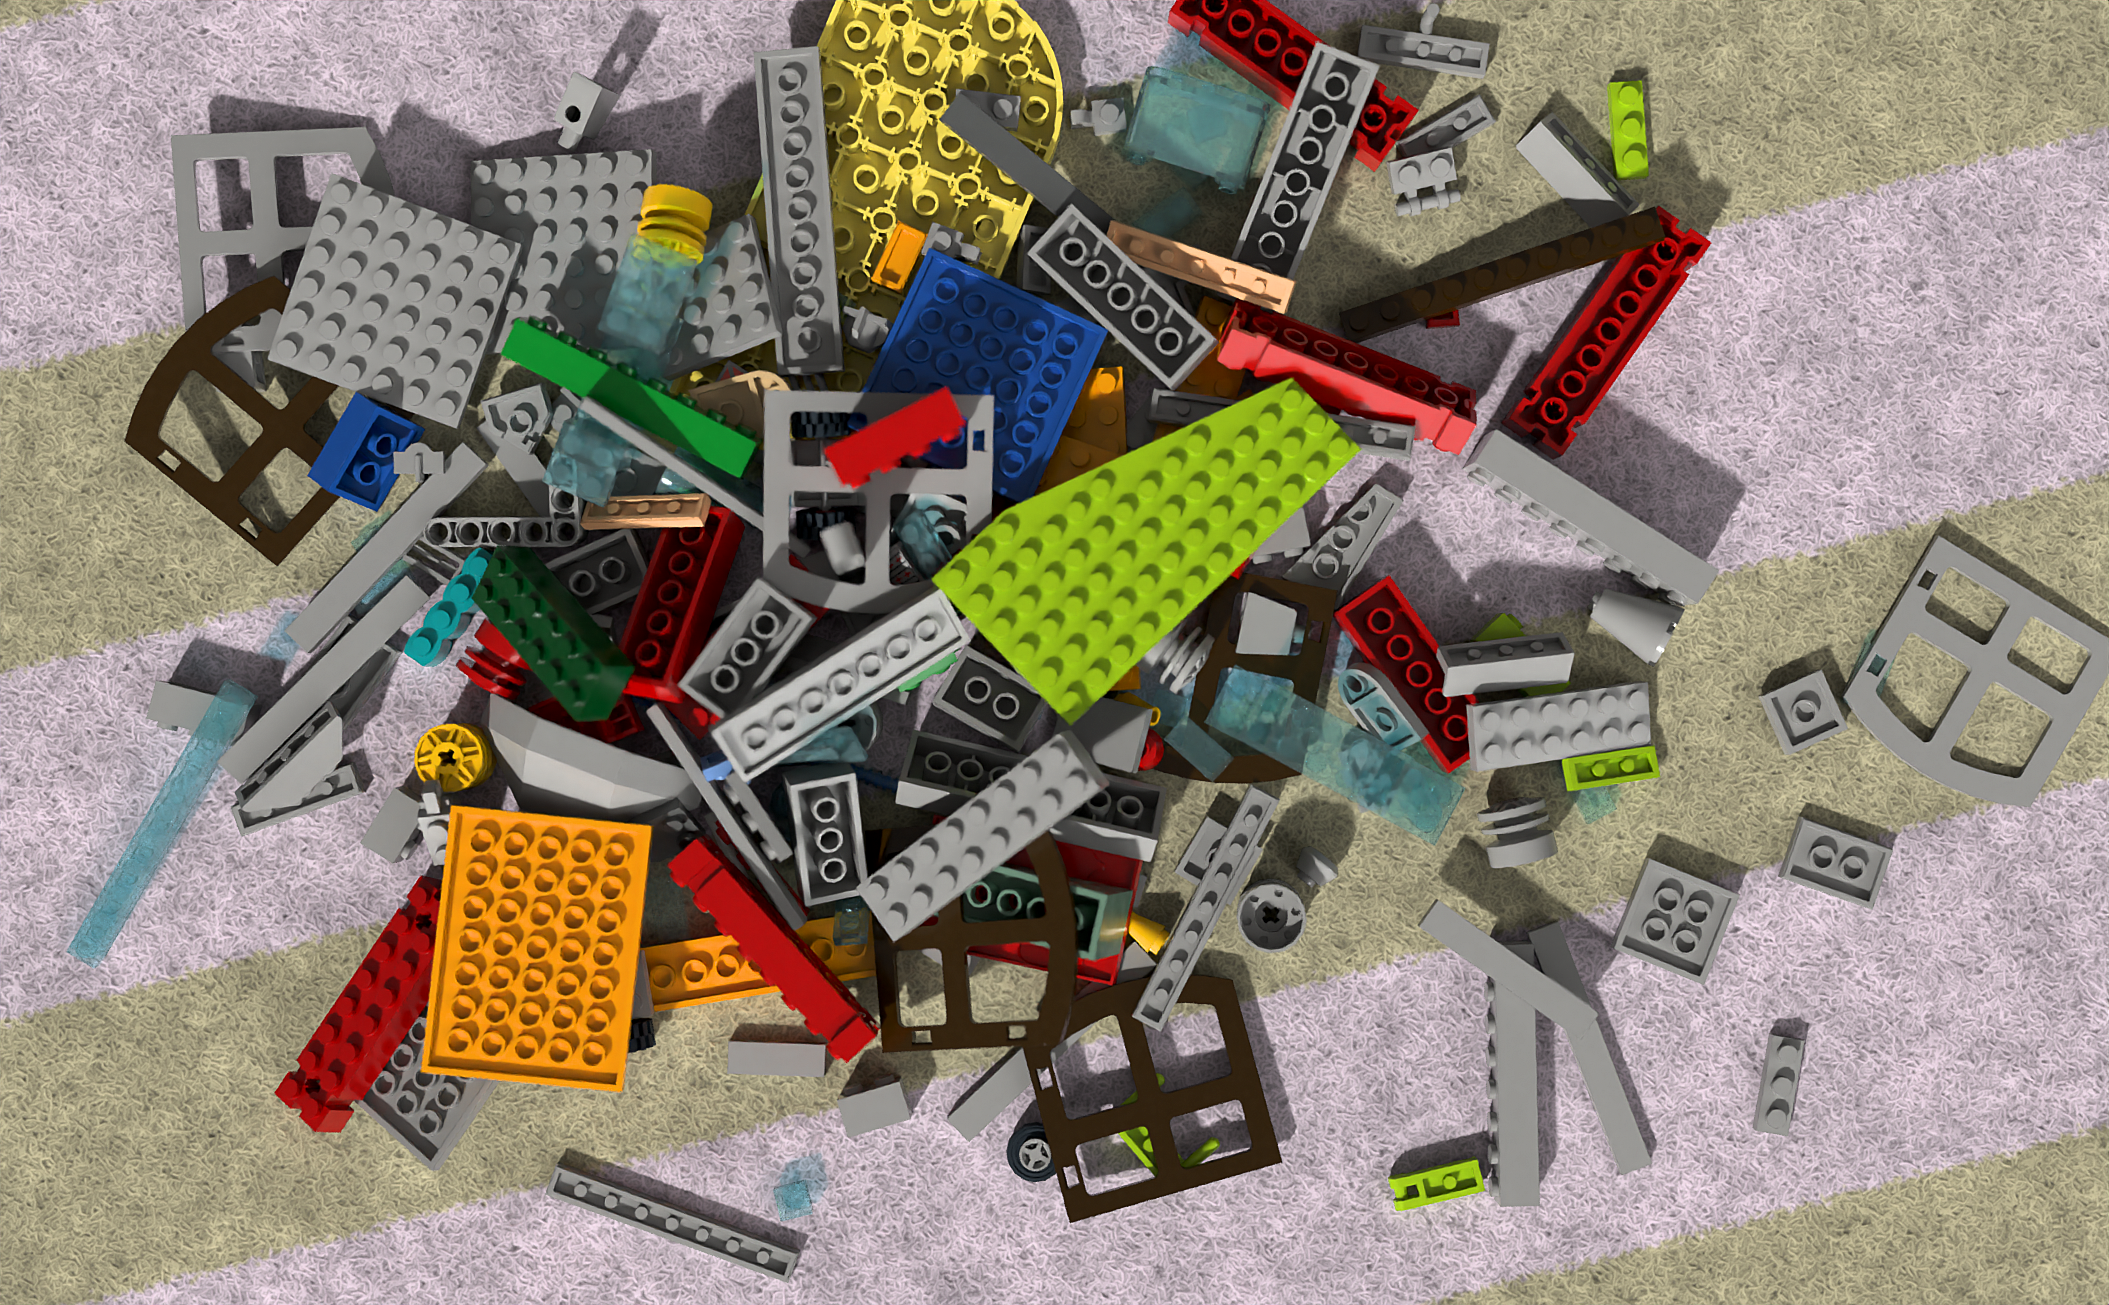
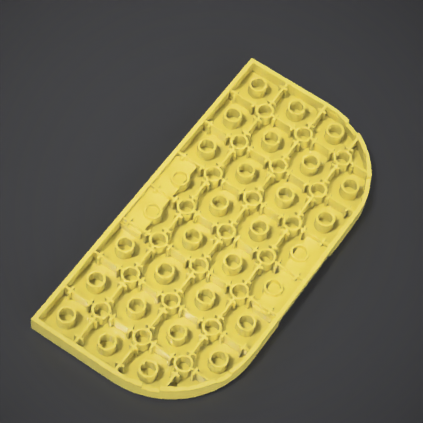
[669,0,1063,451]

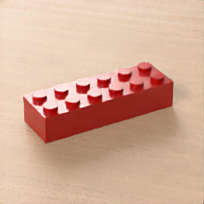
[618,506,745,704]
[1333,575,1479,773]

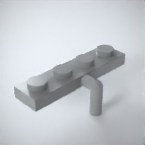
[1356,3,1490,79]

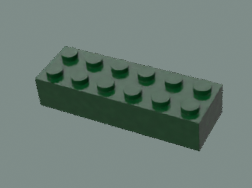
[472,545,635,721]

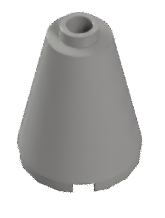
[1587,588,1685,667]

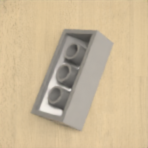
[678,577,818,718]

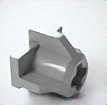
[842,305,893,353]
[393,443,448,483]

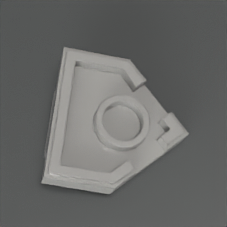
[481,382,554,455]

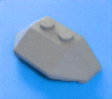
[235,700,342,812]

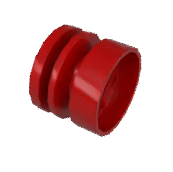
[456,617,533,700]

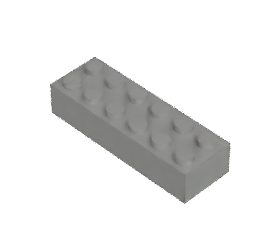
[1027,204,1219,391]

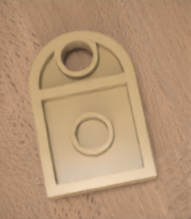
[689,371,793,439]

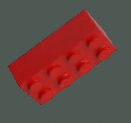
[824,387,966,489]

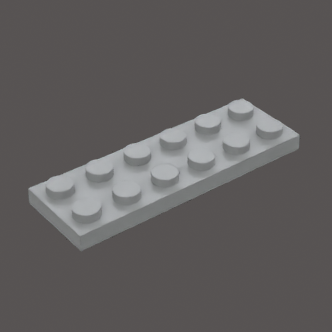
[1467,681,1651,772]

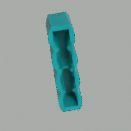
[404,547,494,667]

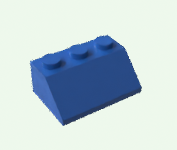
[307,391,425,512]

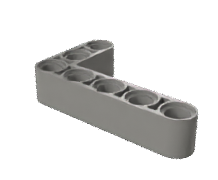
[423,451,589,547]
[799,522,866,581]

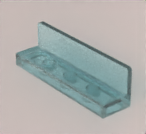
[772,727,868,767]

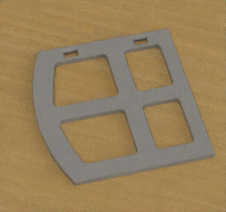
[171,127,395,354]
[763,390,994,614]
[1841,535,2109,807]

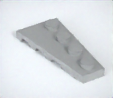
[1280,484,1404,611]

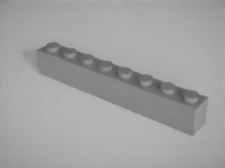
[1484,940,1540,1207]

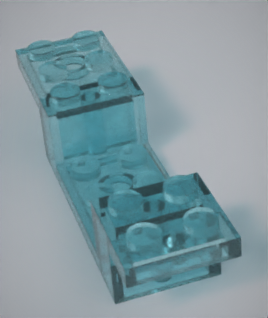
[542,234,697,507]
[1204,665,1466,846]

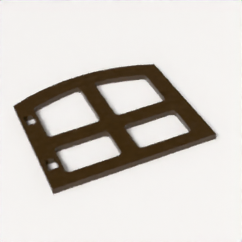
[124,276,415,566]
[1102,572,1338,784]
[865,824,1079,1053]
[1022,975,1282,1223]

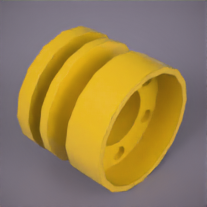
[634,184,713,266]
[414,723,497,792]

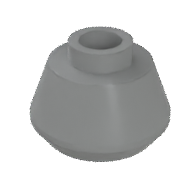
[1296,846,1338,888]

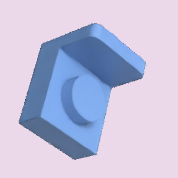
[700,750,752,785]

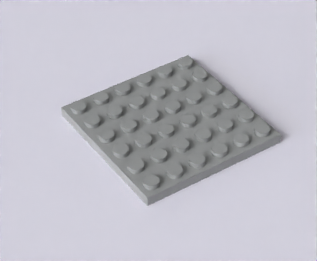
[471,149,658,355]
[267,173,524,429]

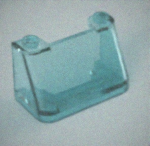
[1121,66,1271,194]

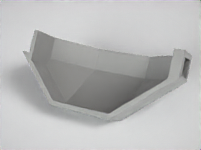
[479,693,705,823]

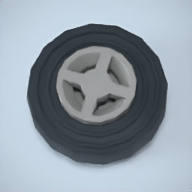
[1006,1122,1056,1182]

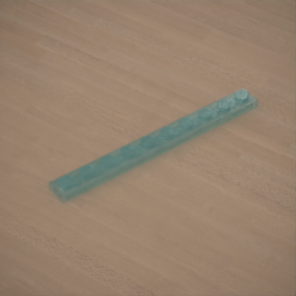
[66,679,258,969]

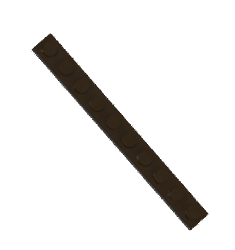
[1339,207,1666,343]

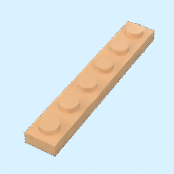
[1106,220,1297,313]

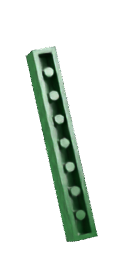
[500,315,763,478]

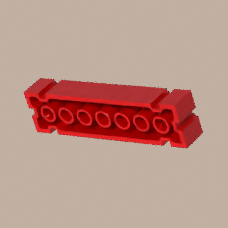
[1167,0,1419,172]
[1501,205,1712,460]
[1217,298,1477,455]
[667,834,880,1063]
[274,875,443,1133]

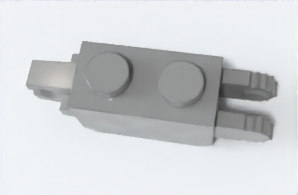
[417,780,463,873]

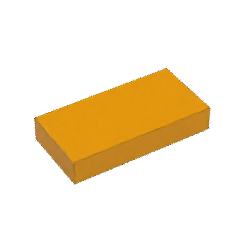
[871,221,928,295]

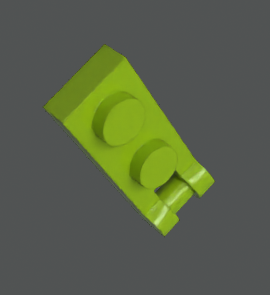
[1388,1156,1485,1211]

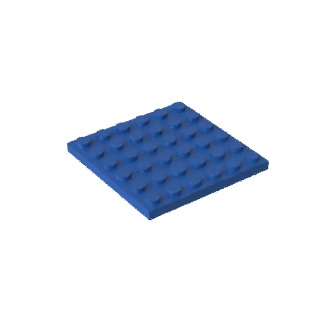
[847,248,1108,504]

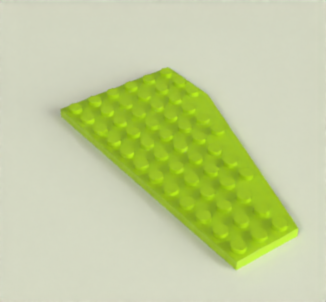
[931,378,1361,726]

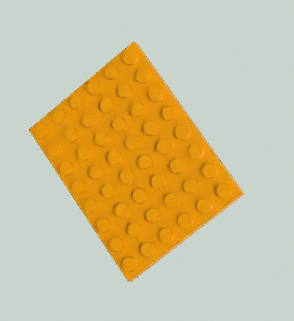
[421,805,654,1092]

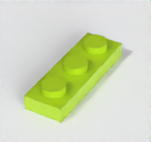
[1607,80,1649,181]
[1561,745,1660,792]

